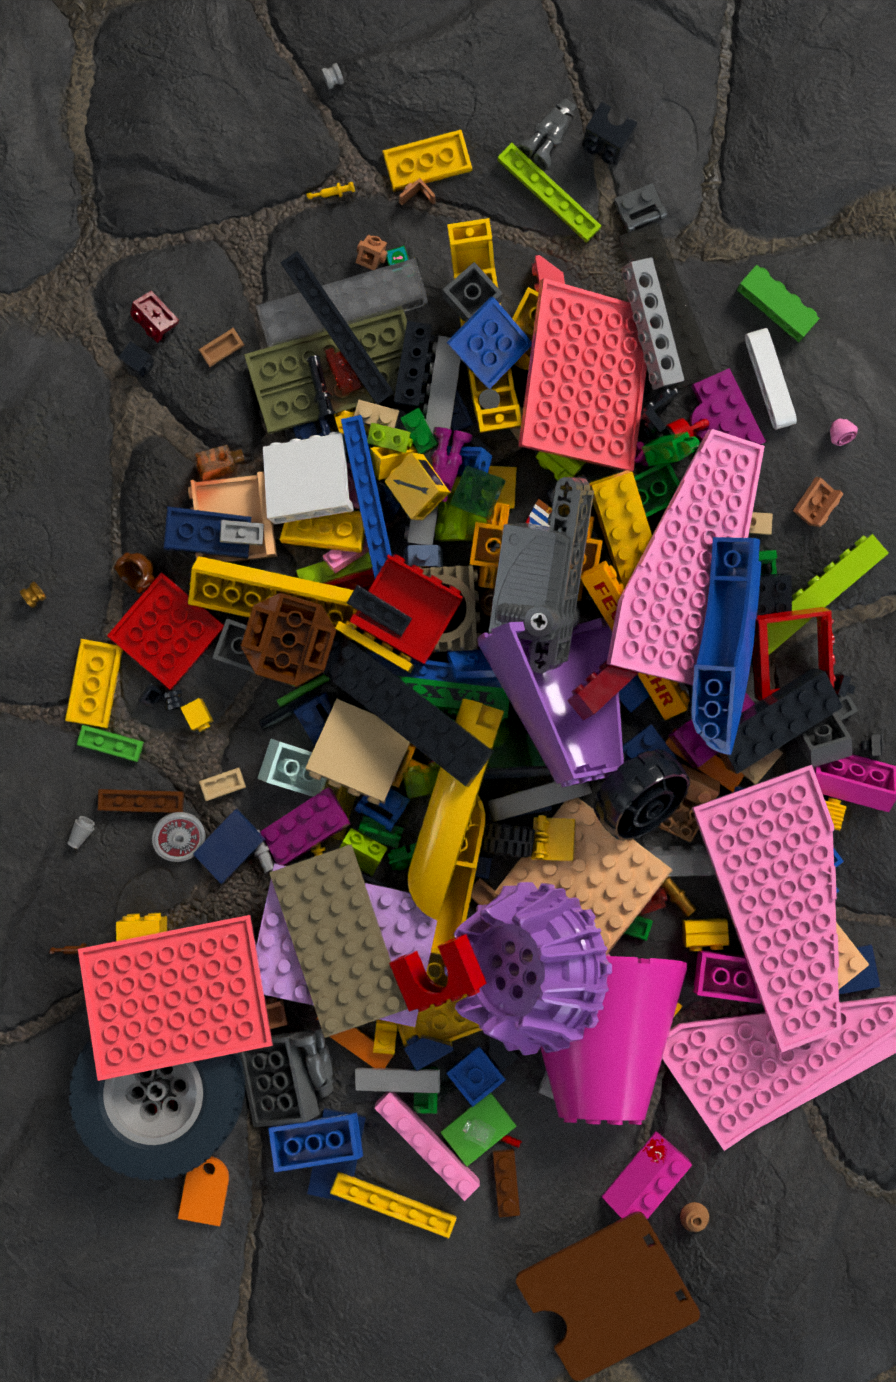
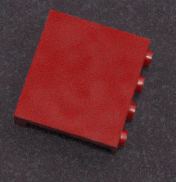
[350,554,463,665]

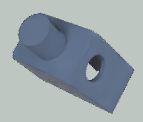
[404,545,443,568]

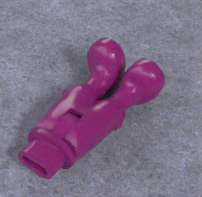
[431,427,472,502]

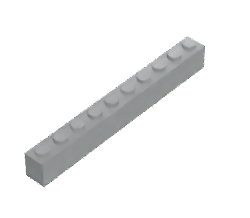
[404,336,461,545]

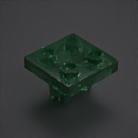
[450,465,506,520]

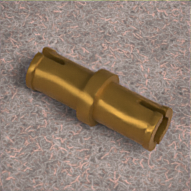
[661,876,696,917]

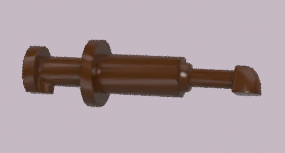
[49,943,96,954]

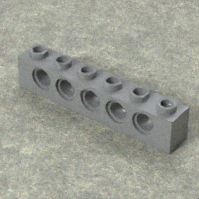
[621,258,685,390]

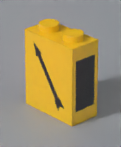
[385,452,450,520]

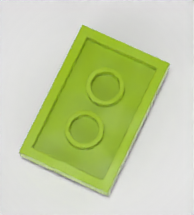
[434,476,474,542]

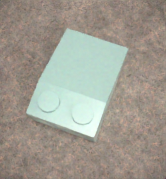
[258,739,328,797]

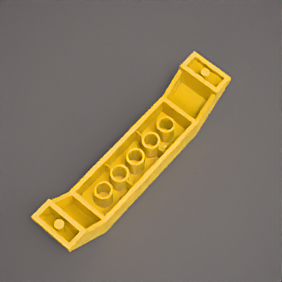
[447,218,522,433]

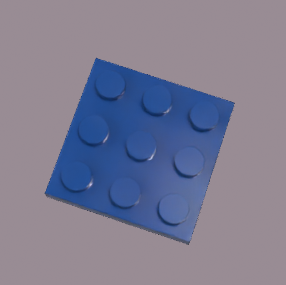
[446,297,532,389]

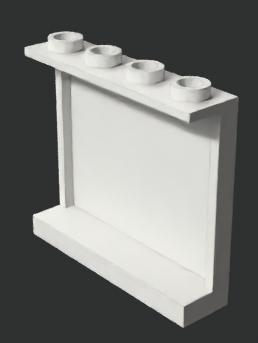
[263,432,354,524]

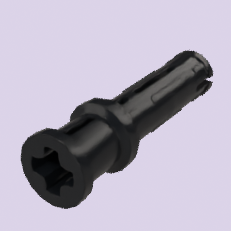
[307,355,336,421]

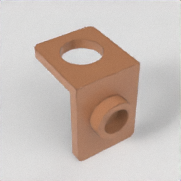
[399,178,436,205]

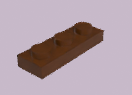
[493,1149,520,1217]

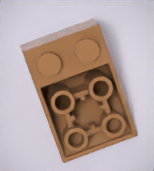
[658,764,720,843]

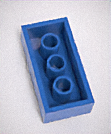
[269,1112,363,1172]

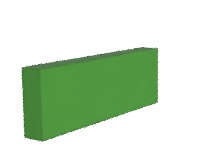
[77,725,144,762]

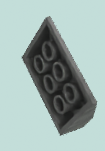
[239,1031,320,1127]

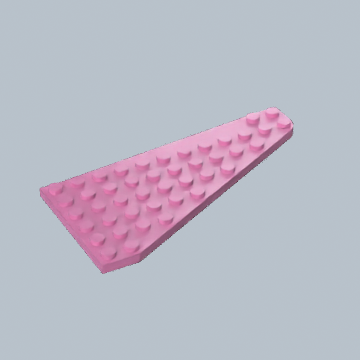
[662,995,896,1151]

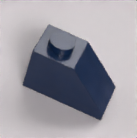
[404,1034,454,1071]

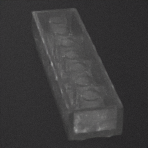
[256,258,428,347]

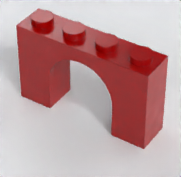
[389,934,487,1012]

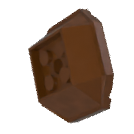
[241,593,336,687]

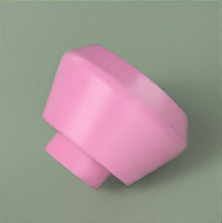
[830,419,858,446]

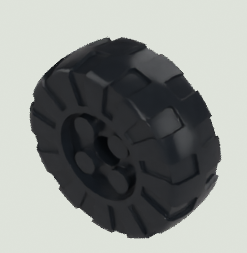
[593,749,690,841]

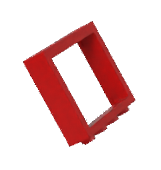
[752,607,836,701]

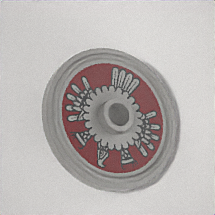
[152,812,205,862]

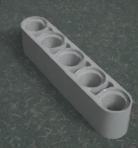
[487,781,592,822]

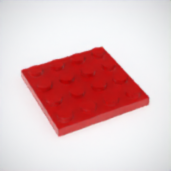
[107,572,224,690]

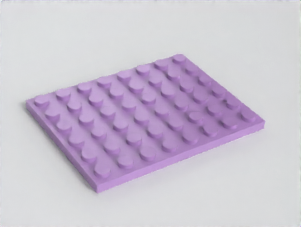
[256,864,437,1027]

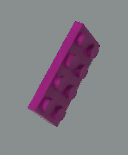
[260,787,350,866]

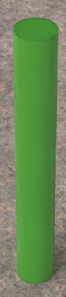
[277,674,331,707]

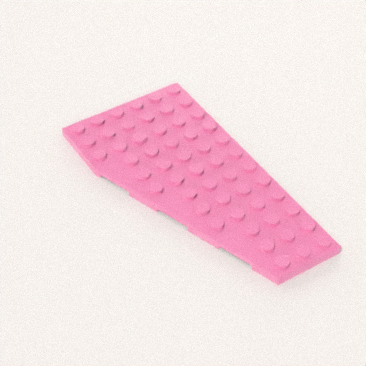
[606,429,765,686]
[692,765,841,1052]

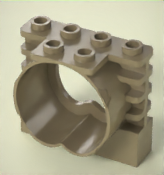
[401,565,481,655]

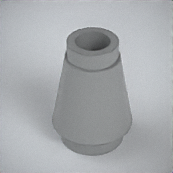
[67,816,95,849]

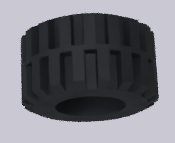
[480,822,535,857]

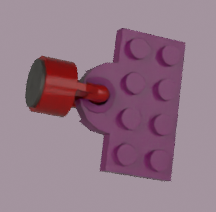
[663,368,766,445]

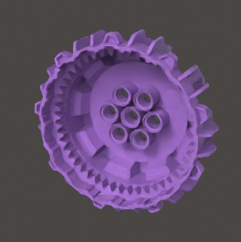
[444,882,612,1055]

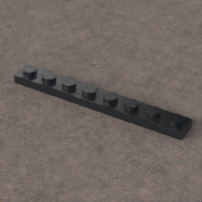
[280,250,394,405]

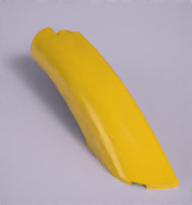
[408,699,504,920]

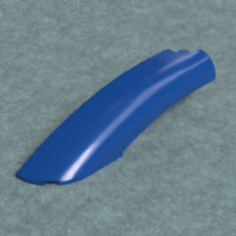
[691,537,761,755]

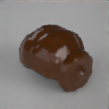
[113,552,154,593]

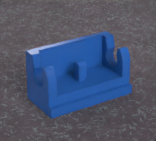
[447,446,492,477]

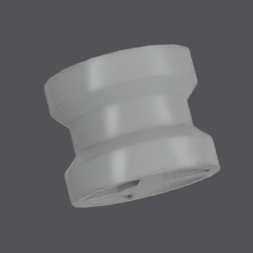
[321,63,344,89]

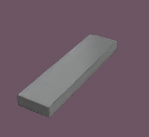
[355,1068,440,1093]

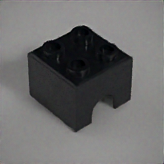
[582,102,637,165]

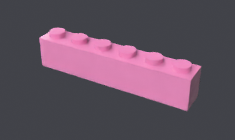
[374,1091,480,1201]

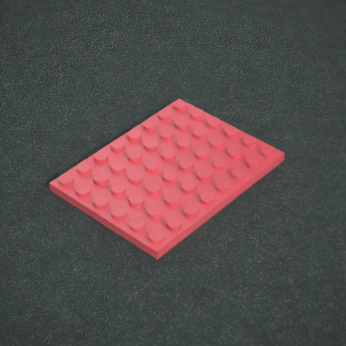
[518,278,652,472]
[78,915,273,1081]

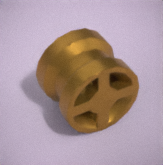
[20,582,46,608]

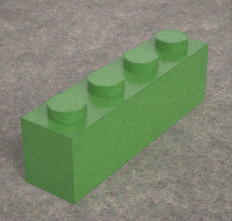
[737,265,820,342]

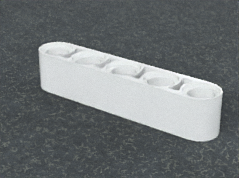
[745,328,797,430]

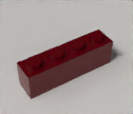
[567,660,639,720]

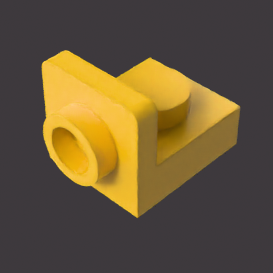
[373,1020,397,1055]

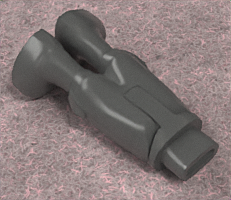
[517,98,577,170]
[290,1020,334,1098]

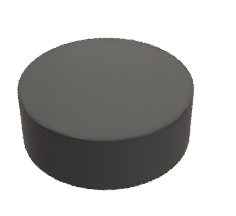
[479,389,500,410]

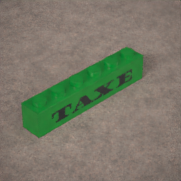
[398,676,510,721]

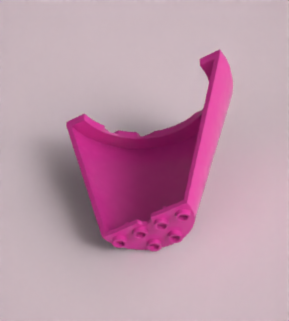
[536,956,687,1125]

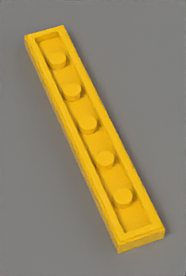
[330,1171,457,1238]

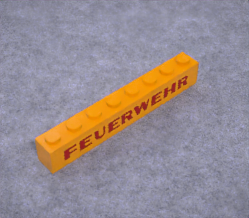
[581,561,690,720]

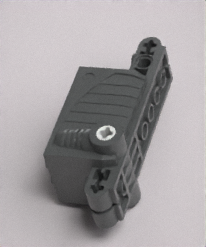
[489,477,594,673]

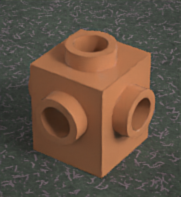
[356,235,388,271]

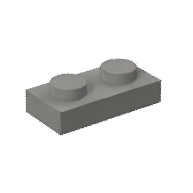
[220,520,264,546]

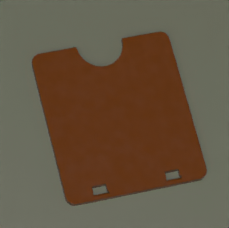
[516,1211,700,1381]

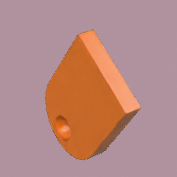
[178,1157,229,1226]

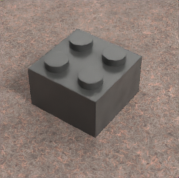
[442,262,503,323]
[796,712,852,767]

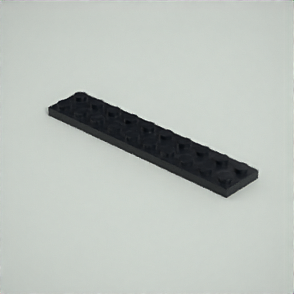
[323,630,494,787]

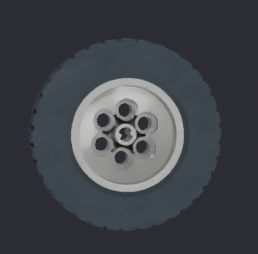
[69,1038,245,1180]

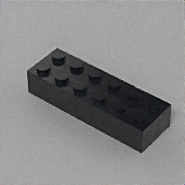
[718,668,843,774]

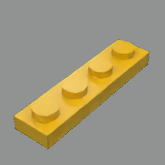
[335,621,414,673]

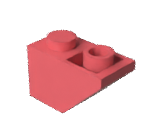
[531,255,565,292]

